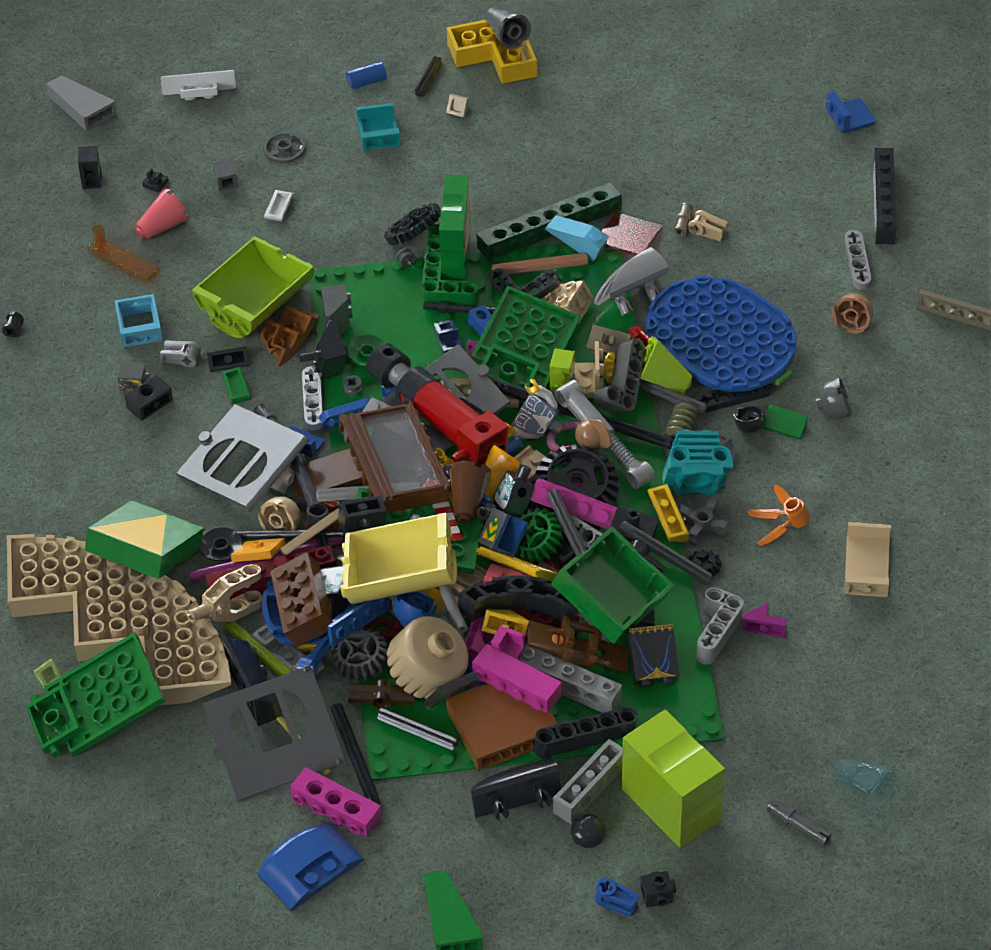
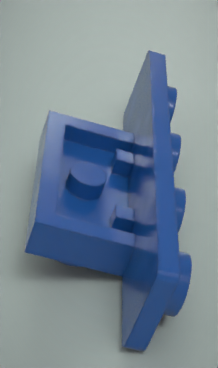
[327,597,390,646]

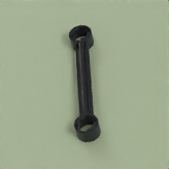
[291,451,328,525]

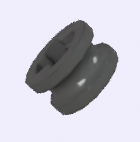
[396,248,416,267]
[343,375,362,395]

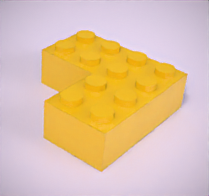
[447,20,537,84]

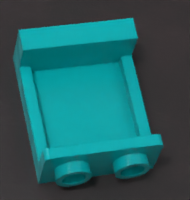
[356,103,400,151]

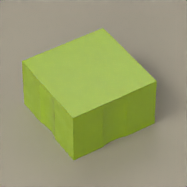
[622,709,725,848]

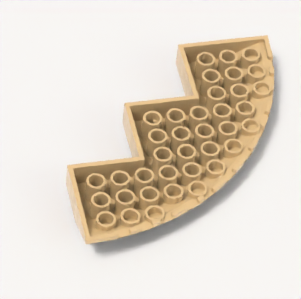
[7,534,232,706]

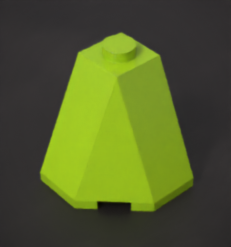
[640,336,692,394]

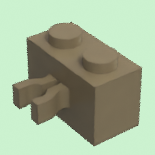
[586,325,634,358]

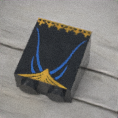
[626,624,680,687]

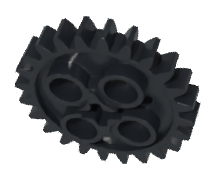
[384,203,441,246]

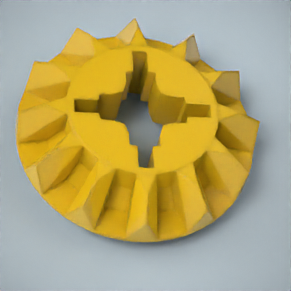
[603,352,616,384]

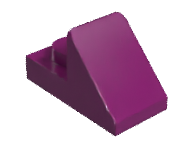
[742,603,787,638]

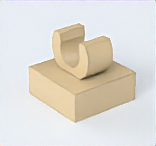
[446,94,469,117]

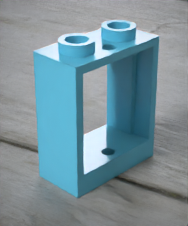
[115,294,162,348]

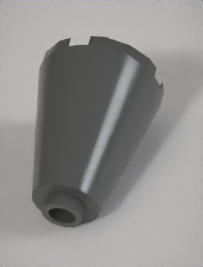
[485,7,531,49]

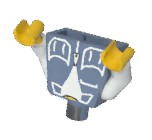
[504,379,565,439]

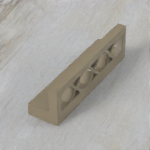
[917,289,991,330]

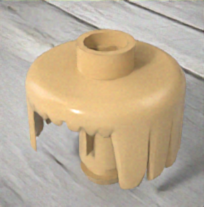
[387,616,469,699]

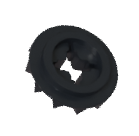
[689,549,722,577]

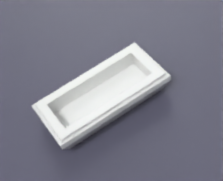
[264,190,294,222]

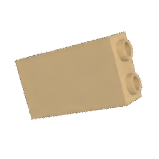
[844,522,891,597]

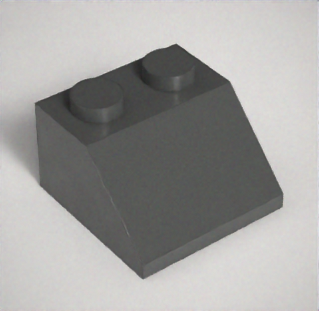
[321,285,353,336]

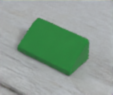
[762,405,808,440]

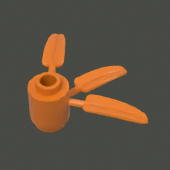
[747,485,811,546]

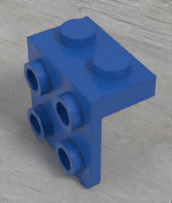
[825,91,875,133]

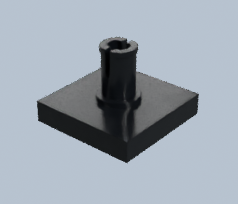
[611,507,660,543]

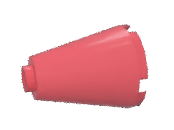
[135,188,190,239]

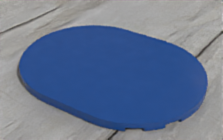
[646,276,797,392]

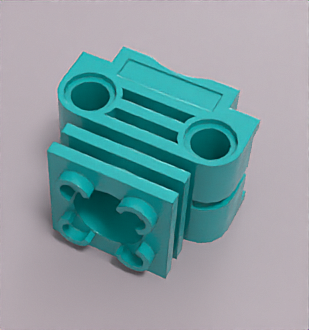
[662,429,733,496]

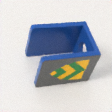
[478,508,528,557]

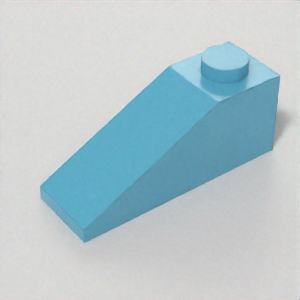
[545,215,609,262]

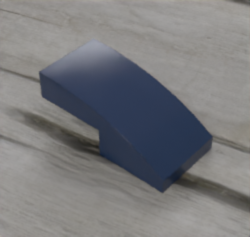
[434,319,464,354]

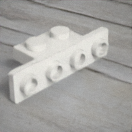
[161,70,236,100]

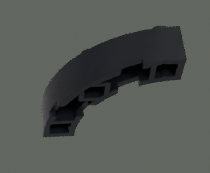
[457,575,579,622]

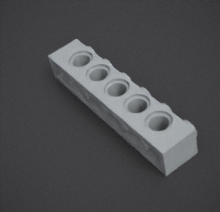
[518,644,622,713]

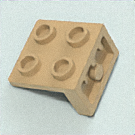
[543,281,595,324]
[575,341,603,398]

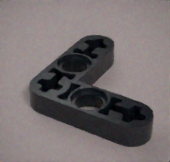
[489,268,561,299]

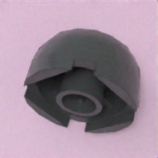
[816,377,852,419]

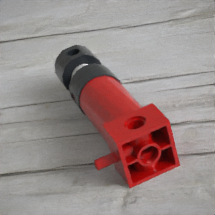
[366,343,508,468]

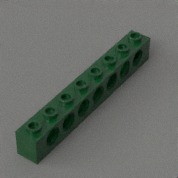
[476,183,622,261]

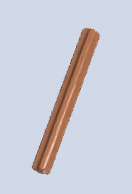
[491,253,588,274]

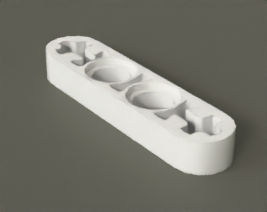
[302,366,323,431]

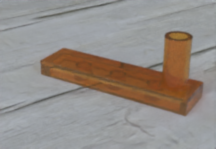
[87,225,160,283]

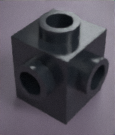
[640,871,677,908]

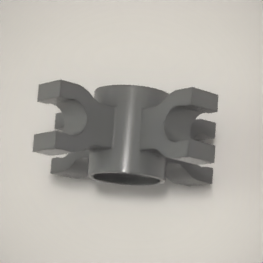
[679,498,728,545]

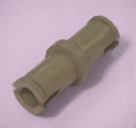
[674,203,693,237]

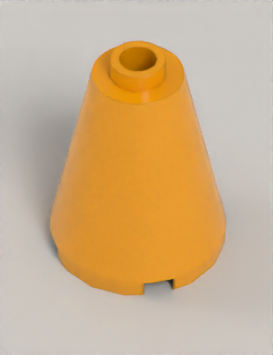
[485,445,523,503]

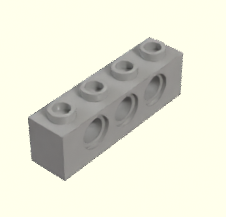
[553,739,623,825]

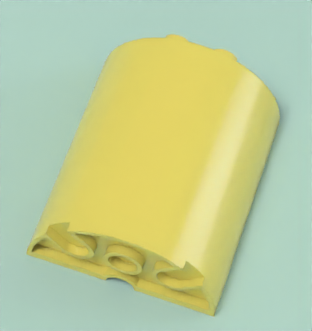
[341,513,457,604]

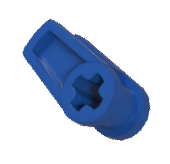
[595,878,638,916]

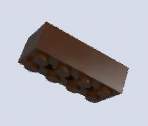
[270,552,333,647]

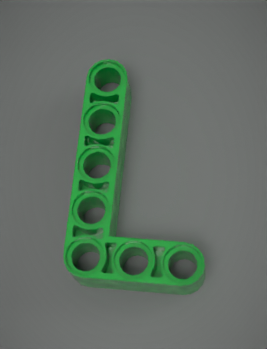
[422,224,479,306]

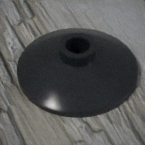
[200,527,242,561]

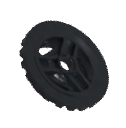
[534,444,620,523]

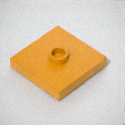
[231,538,286,562]

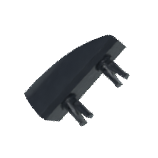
[471,757,561,821]

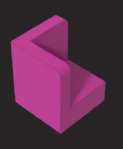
[491,625,526,660]

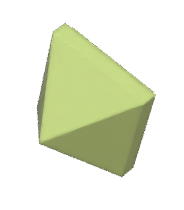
[34,659,62,689]

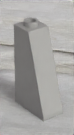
[46,75,117,131]

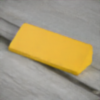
[648,484,689,542]

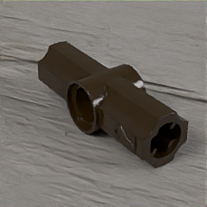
[348,679,416,709]

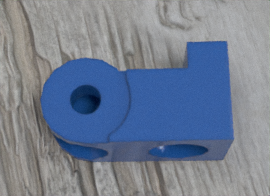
[467,305,492,338]

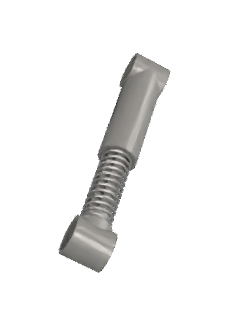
[555,380,655,489]

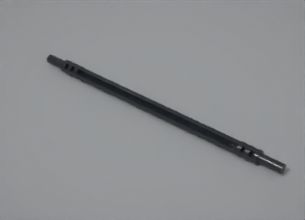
[490,378,675,450]

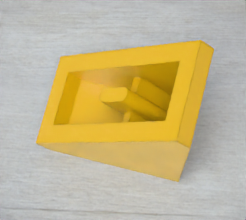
[481,609,529,636]

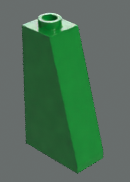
[424,871,483,950]

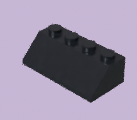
[221,636,282,726]

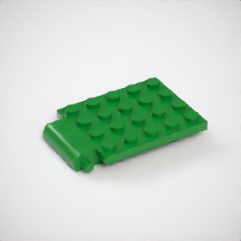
[471,285,581,389]
[26,632,166,757]

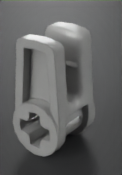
[160,340,201,367]

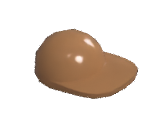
[575,419,611,450]

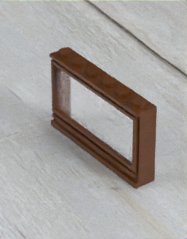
[339,402,451,513]

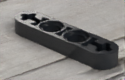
[696,383,772,412]

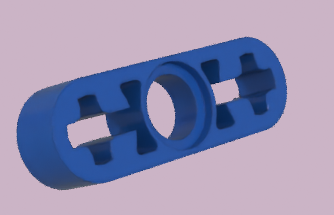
[319,398,371,429]

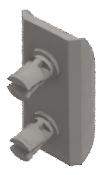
[594,247,669,316]

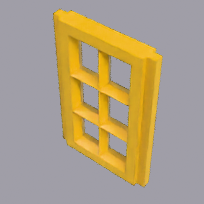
[476,546,558,581]

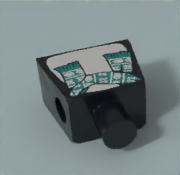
[492,464,534,518]
[321,566,349,615]

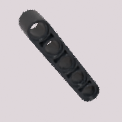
[533,707,638,758]

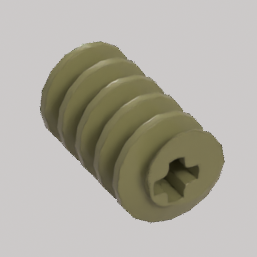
[663,403,699,438]

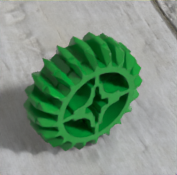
[515,507,564,564]

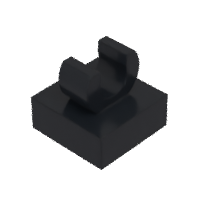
[142,168,169,193]

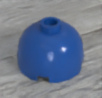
[393,591,438,627]

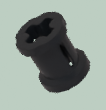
[2,312,24,337]

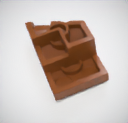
[260,305,316,367]

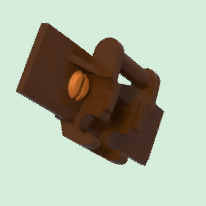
[527,616,628,673]

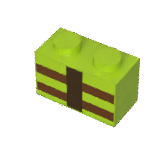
[550,349,575,394]

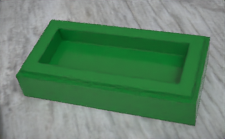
[221,367,251,405]

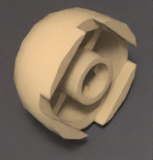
[258,497,301,539]

